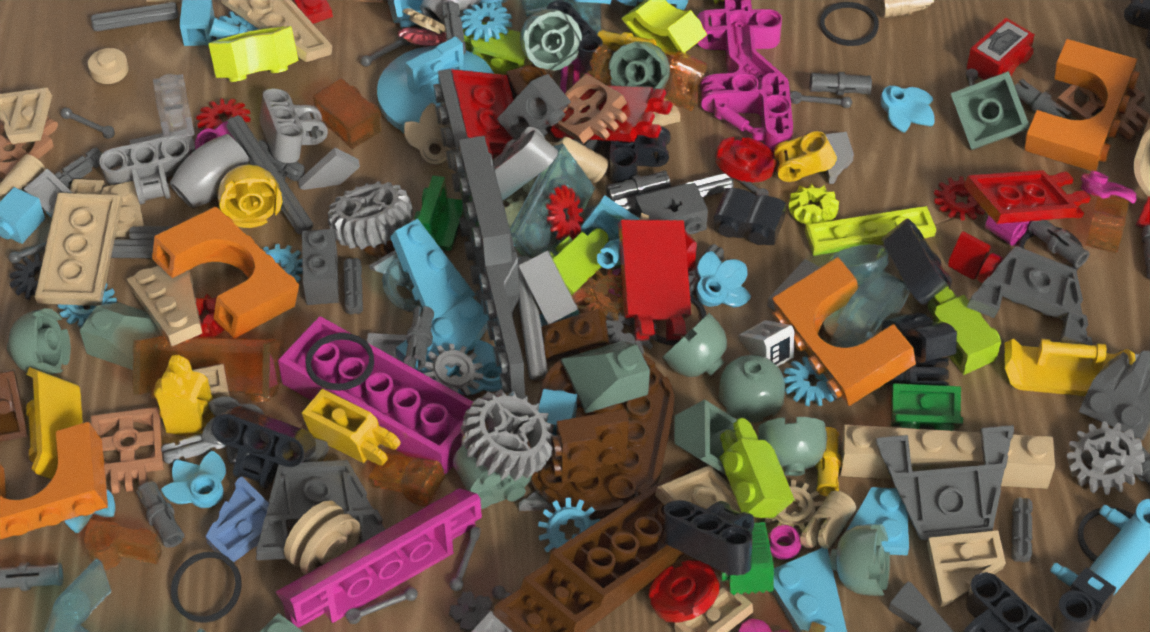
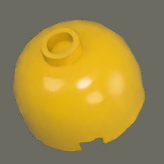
[218,164,283,228]

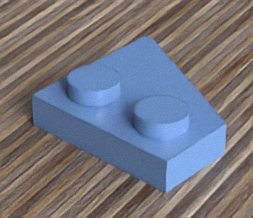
[206,476,269,566]

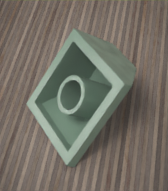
[951,71,1030,150]
[80,302,167,374]
[561,341,650,413]
[674,400,736,475]

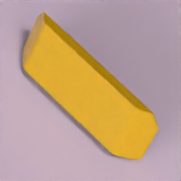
[1004,339,1136,396]
[26,367,83,479]

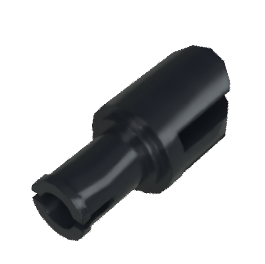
[884,358,950,386]

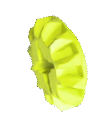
[788,183,839,225]

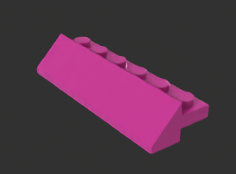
[276,488,482,628]

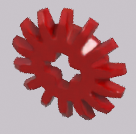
[196,98,251,130]
[934,176,986,221]
[546,185,584,240]

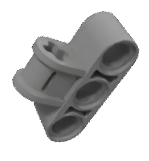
[259,88,328,163]
[493,127,558,201]
[99,135,192,205]

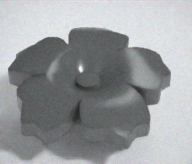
[449,591,493,632]

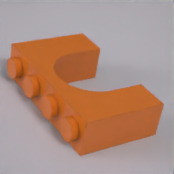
[1025,39,1140,171]
[152,207,299,339]
[772,257,916,406]
[0,422,108,540]

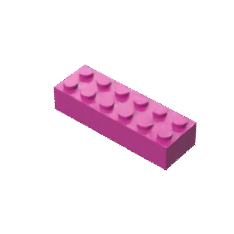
[278,316,473,477]

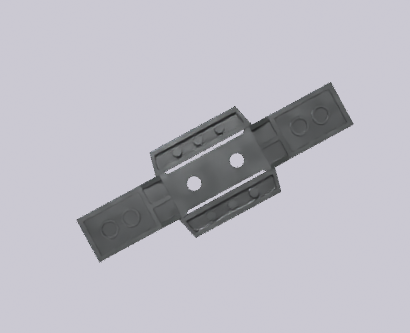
[433,69,525,399]

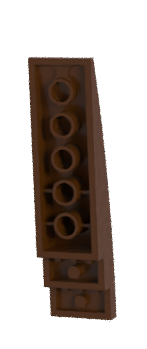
[493,463,699,632]

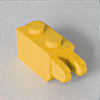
[154,355,215,437]
[302,389,401,466]

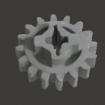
[1067,421,1145,495]

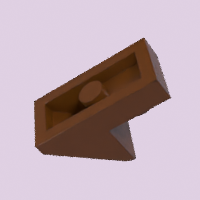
[0,369,28,442]

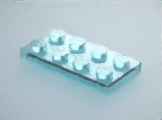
[510,144,595,259]

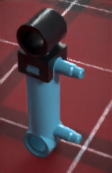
[1050,499,1150,632]

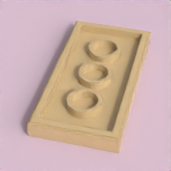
[35,193,122,306]

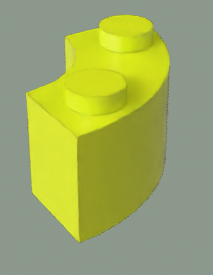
[622,0,707,55]
[208,26,299,82]

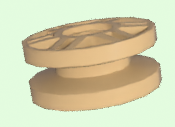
[284,501,361,575]

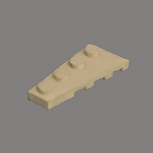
[221,0,332,62]
[127,265,202,346]

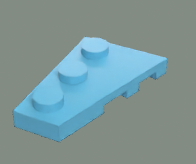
[390,218,476,322]
[772,548,847,632]

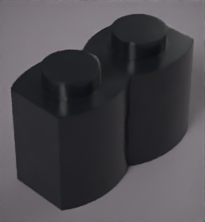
[714,188,786,245]
[882,312,957,363]

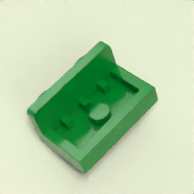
[414,175,463,251]
[891,384,963,431]

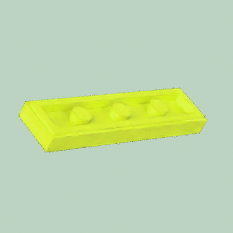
[805,206,936,256]

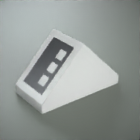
[738,320,794,366]

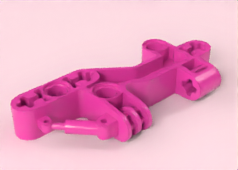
[697,0,793,157]

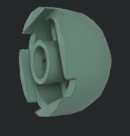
[520,9,582,70]
[609,41,671,90]
[7,308,71,375]
[662,313,727,377]
[718,354,785,423]
[758,417,827,476]
[830,524,890,596]

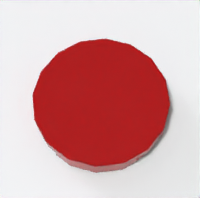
[715,137,777,183]
[649,560,720,623]

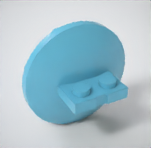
[377,36,494,133]

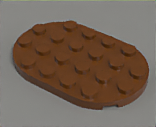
[527,345,675,518]

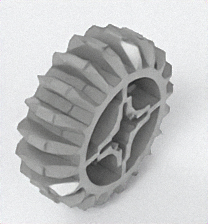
[327,181,414,250]
[460,389,554,481]

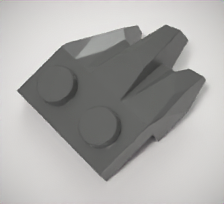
[1079,351,1150,441]

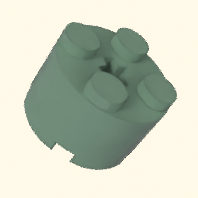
[453,430,531,509]

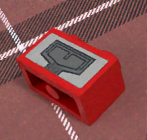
[966,18,1035,80]

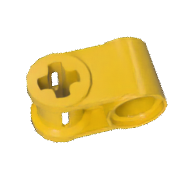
[774,131,837,182]

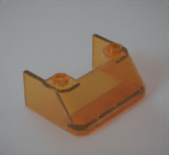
[132,336,284,402]

